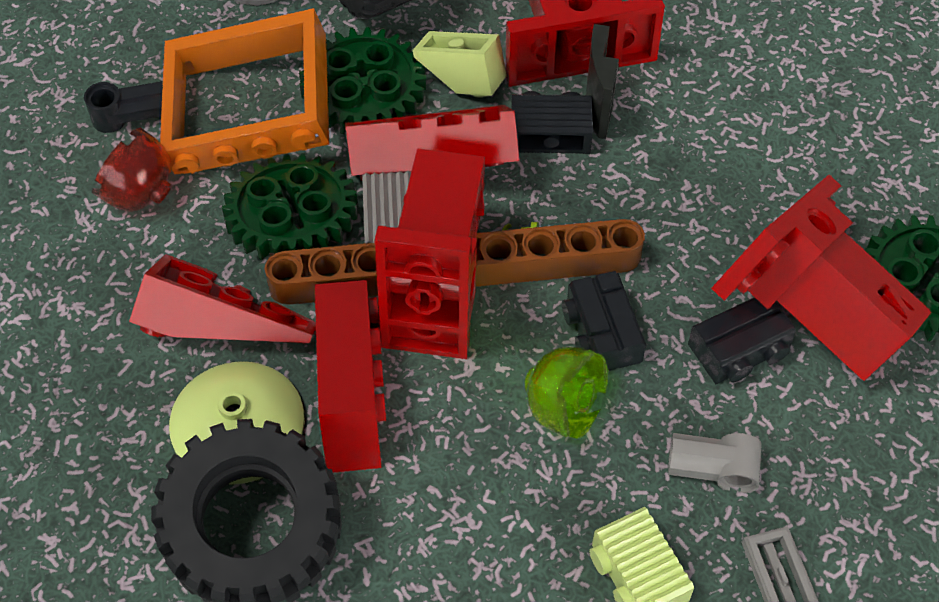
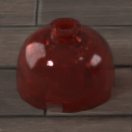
[92,127,172,212]

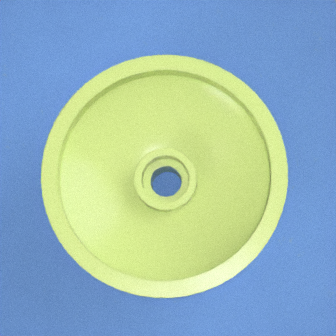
[169,362,305,484]

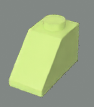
[413,31,507,97]

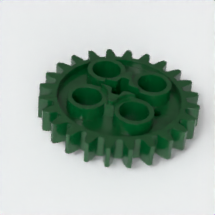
[299,27,427,134]
[222,153,359,260]
[865,215,939,342]

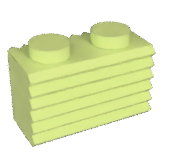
[590,507,694,602]

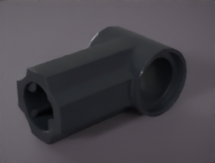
[84,81,163,133]

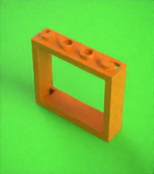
[160,8,329,174]

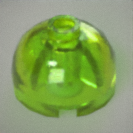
[525,346,608,439]

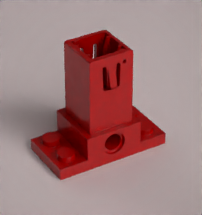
[505,0,665,87]
[374,148,485,359]
[711,175,931,381]

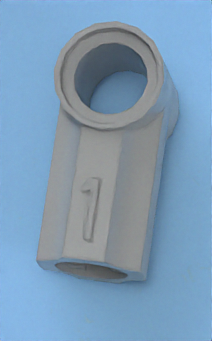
[668,433,762,493]

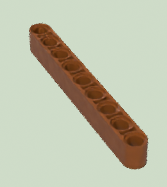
[264,219,645,305]

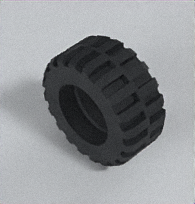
[151,419,342,602]

